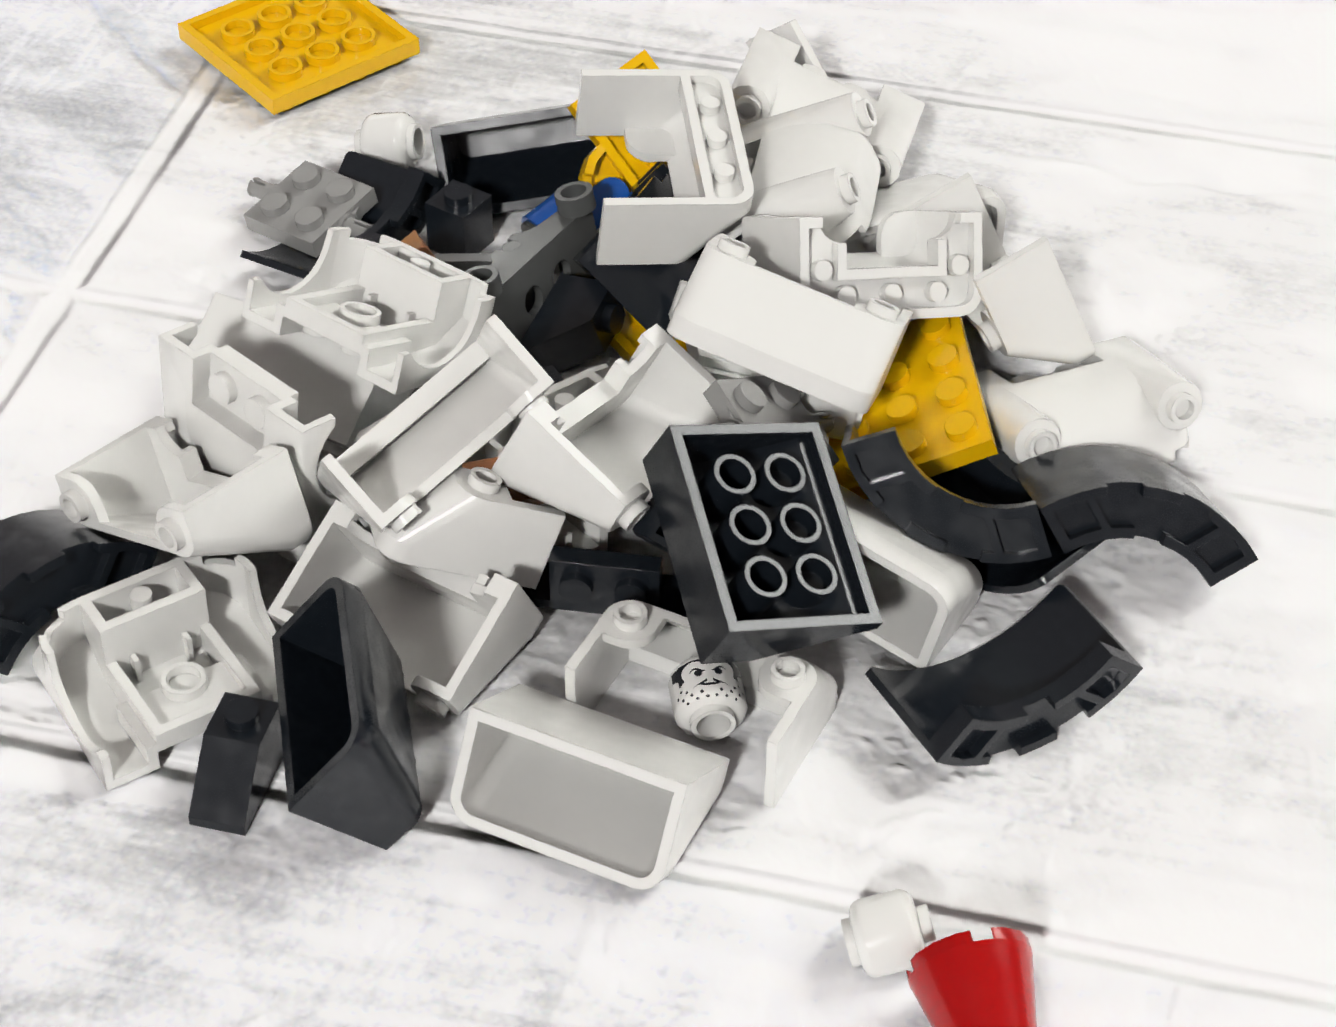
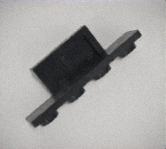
[521,546,687,617]

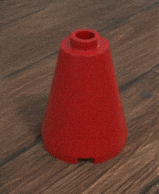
[906,927,1037,1027]

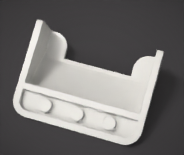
[317,314,554,534]

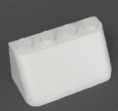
[189,292,412,459]
[839,484,983,668]
[450,684,730,890]

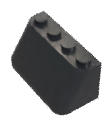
[430,104,596,214]
[272,577,422,850]

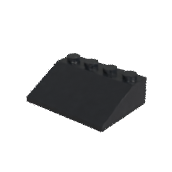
[643,422,883,664]

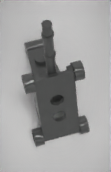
[406,181,597,399]

